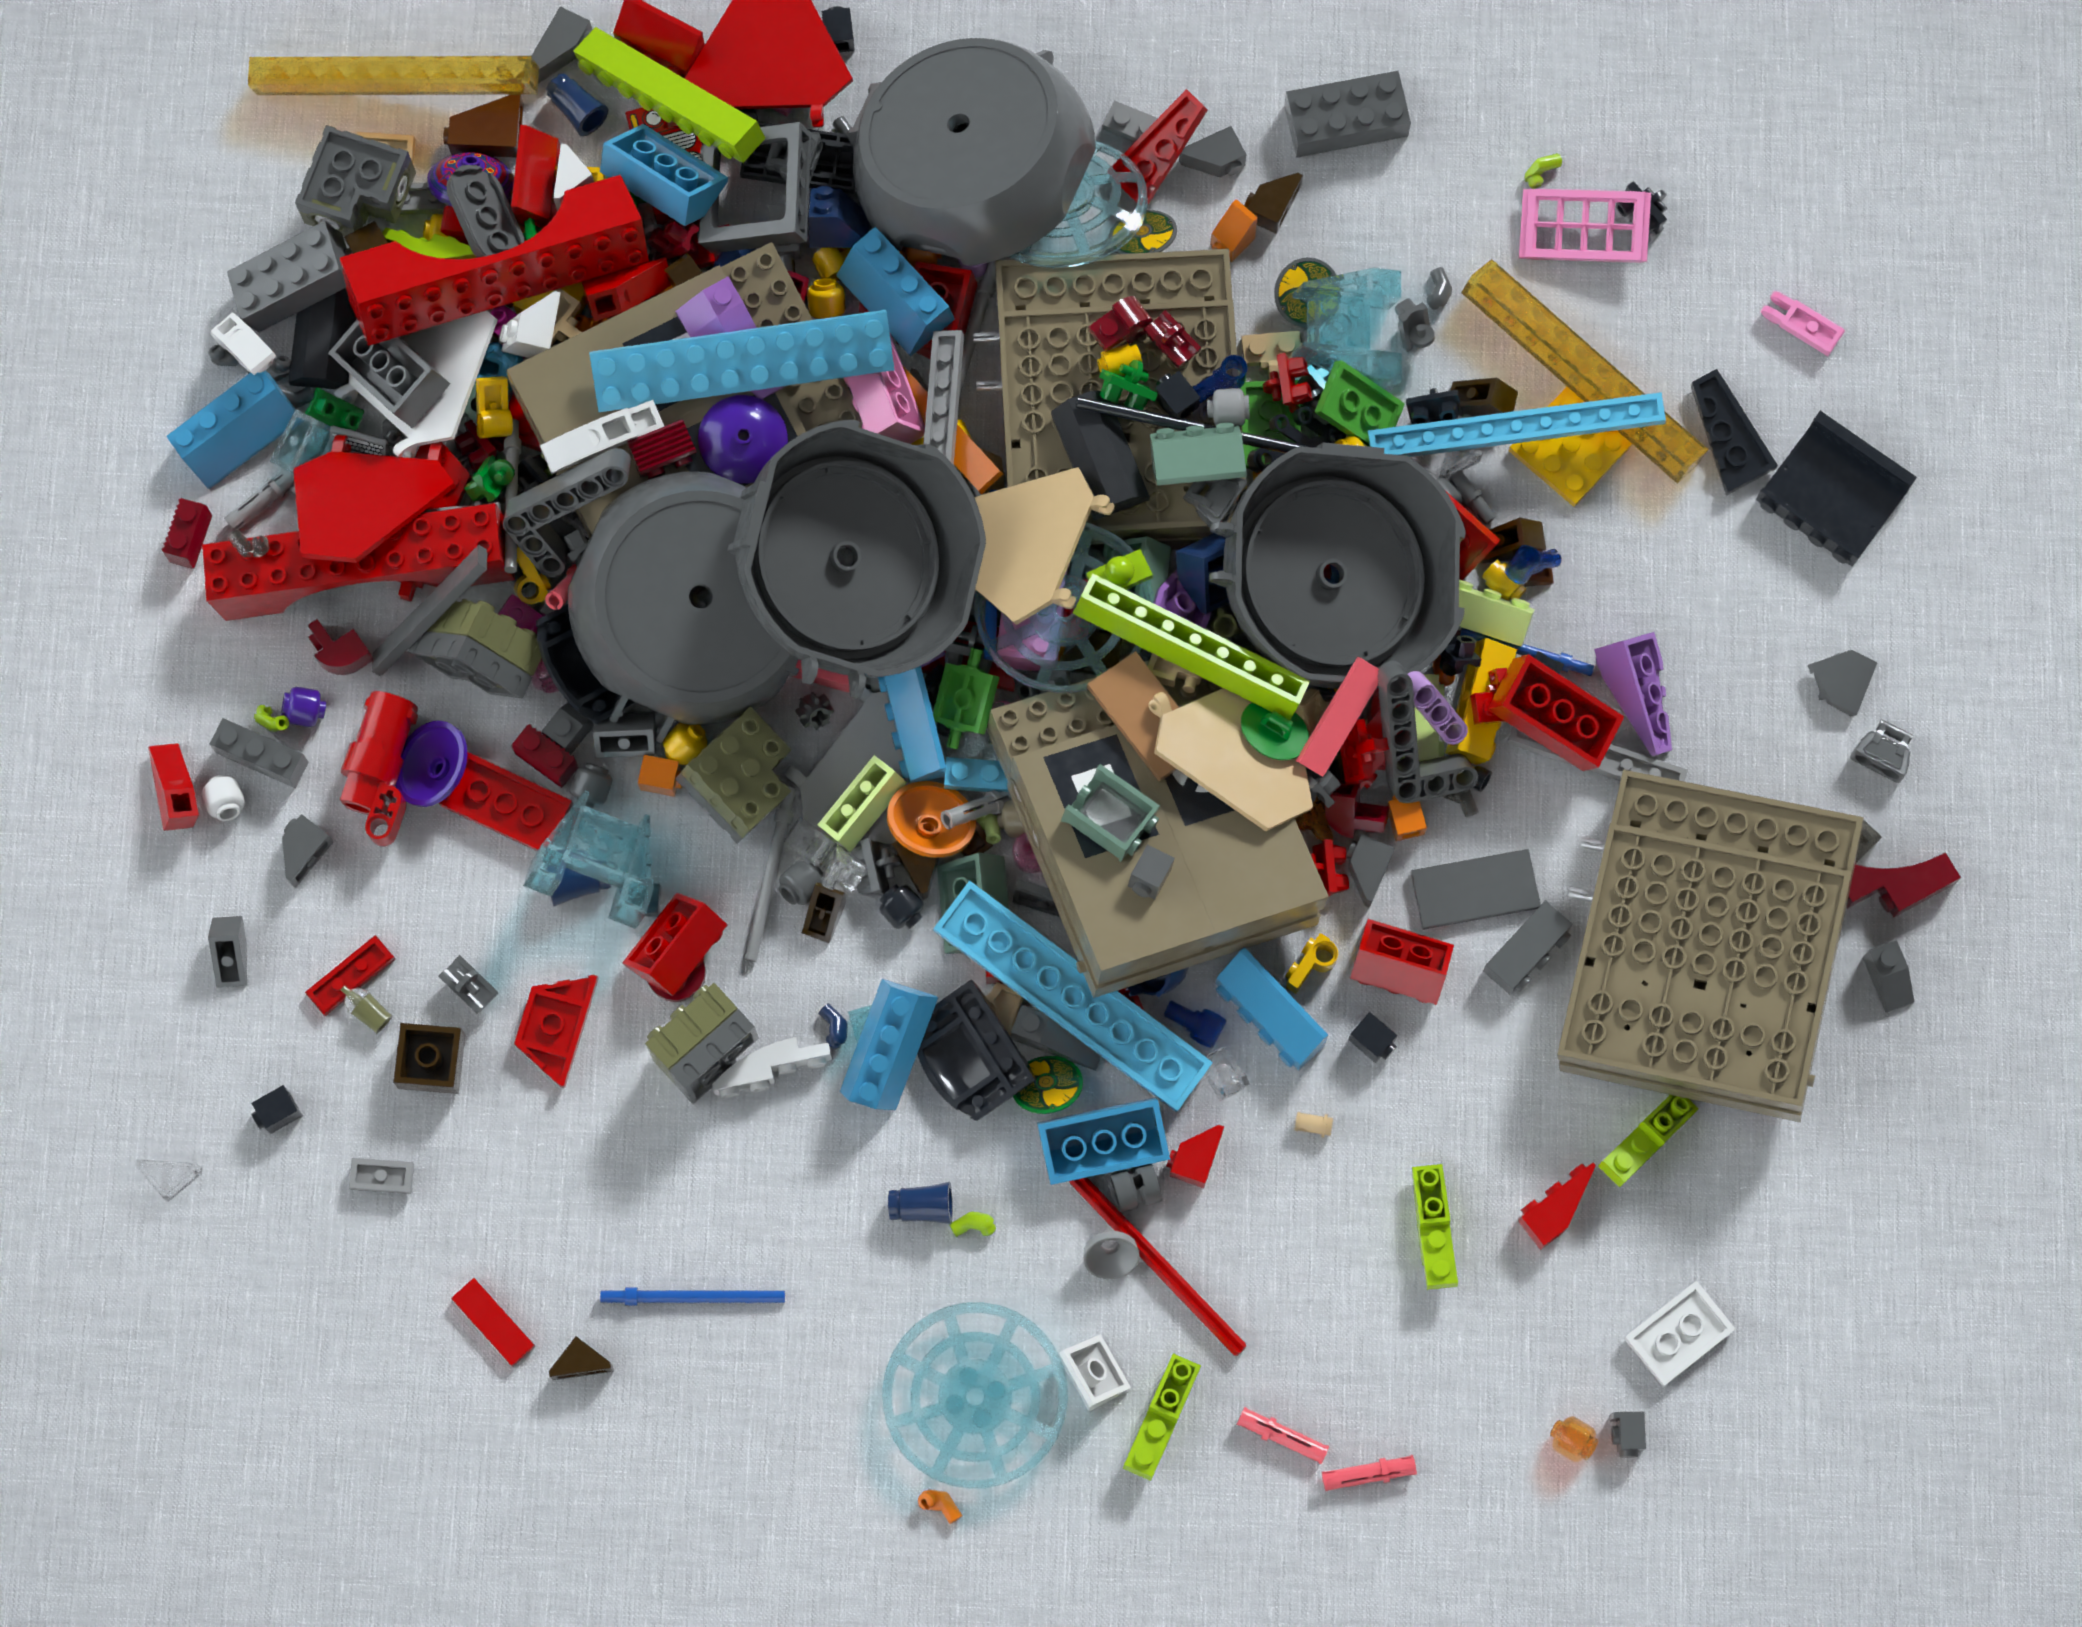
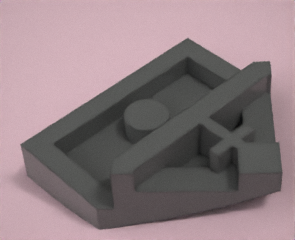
[1808,650,1877,716]

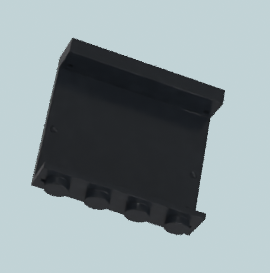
[1756,410,1917,567]

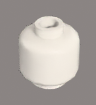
[202,775,245,821]

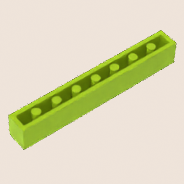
[573,27,765,163]
[1073,573,1310,720]

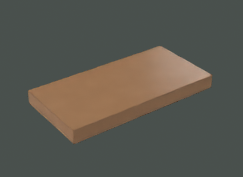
[1087,651,1179,782]

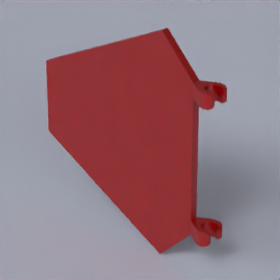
[684,0,853,127]
[293,434,455,563]

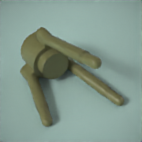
[1209,608,1241,639]

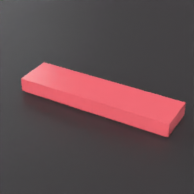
[1296,657,1379,777]

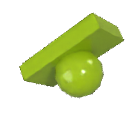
[1086,549,1153,590]

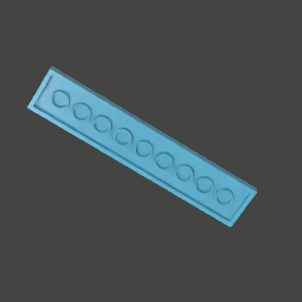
[589,310,895,412]
[933,880,1213,1112]

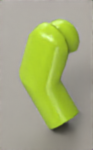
[1524,153,1562,189]
[254,705,289,732]
[949,1211,996,1237]

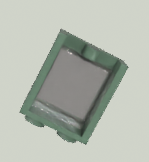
[1061,764,1160,862]

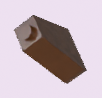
[443,93,524,158]

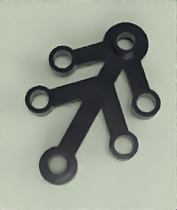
[1247,407,1346,473]

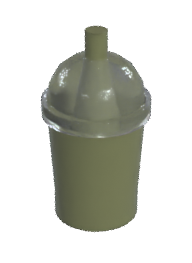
[341,986,393,1034]

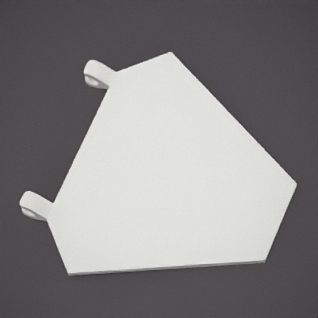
[334,310,498,458]

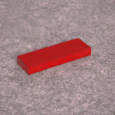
[305,935,395,1016]
[451,1278,535,1367]

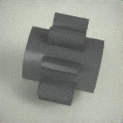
[795,692,834,730]

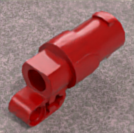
[340,691,418,847]

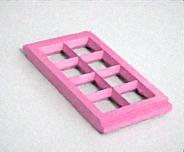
[1519,189,1651,263]

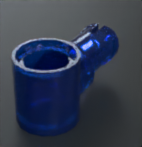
[1192,355,1247,403]
[1505,545,1562,584]
[1164,1000,1227,1048]

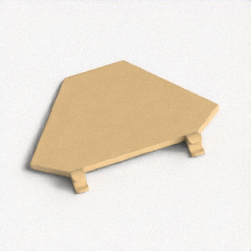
[974,467,1115,625]
[1148,688,1313,831]

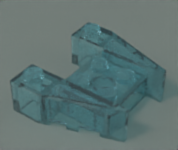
[1292,267,1402,392]
[523,790,654,929]

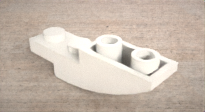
[211,313,276,375]
[540,400,664,474]
[712,1037,832,1098]

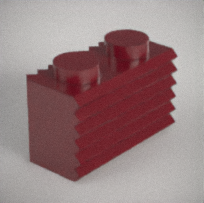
[627,419,697,479]
[161,498,212,569]
[511,724,578,788]

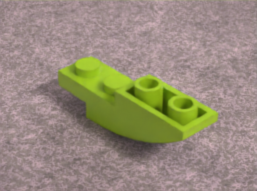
[382,227,476,259]
[1598,1095,1699,1187]
[1412,1164,1458,1290]
[1123,1353,1201,1481]

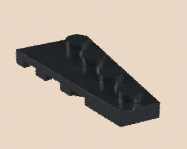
[1690,369,1778,496]

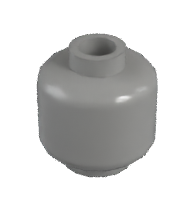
[1207,388,1250,427]

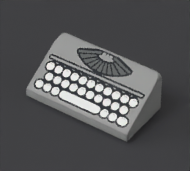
[329,426,391,456]

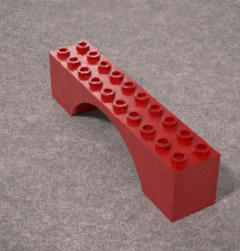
[339,175,649,346]
[202,503,515,621]

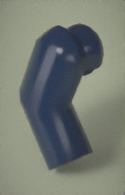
[818,1003,848,1049]

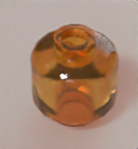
[1550,1416,1598,1462]

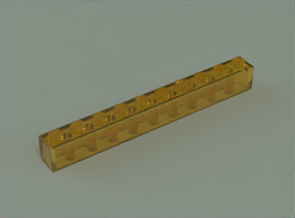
[248,56,539,95]
[1461,259,1708,484]

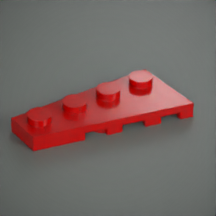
[1106,89,1208,210]

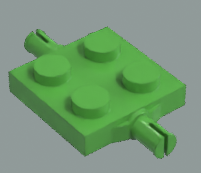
[933,648,999,749]

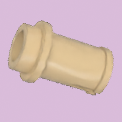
[1294,1112,1333,1138]

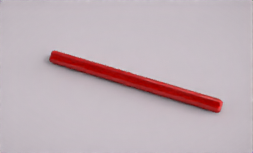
[1069,1177,1246,1356]

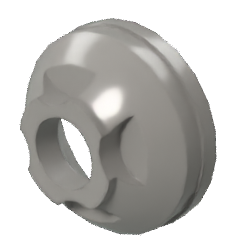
[1083,1230,1140,1279]

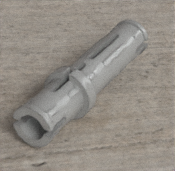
[224,462,296,532]
[941,790,1012,829]

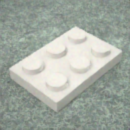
[1624,1281,1736,1387]

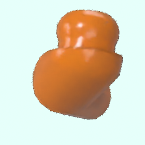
[918,1489,963,1524]

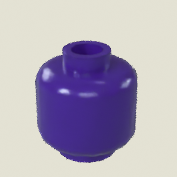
[281,687,326,727]

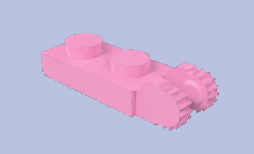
[1761,291,1845,356]

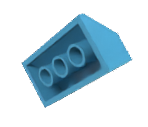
[600,124,728,226]
[837,227,955,357]
[166,370,302,489]
[877,666,946,784]
[1215,947,1328,1071]
[840,979,938,1110]
[1037,1097,1170,1185]

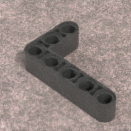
[503,448,631,577]
[1377,661,1478,803]

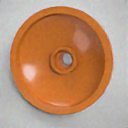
[887,781,976,858]

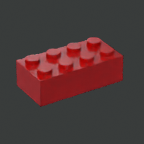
[1487,654,1625,771]

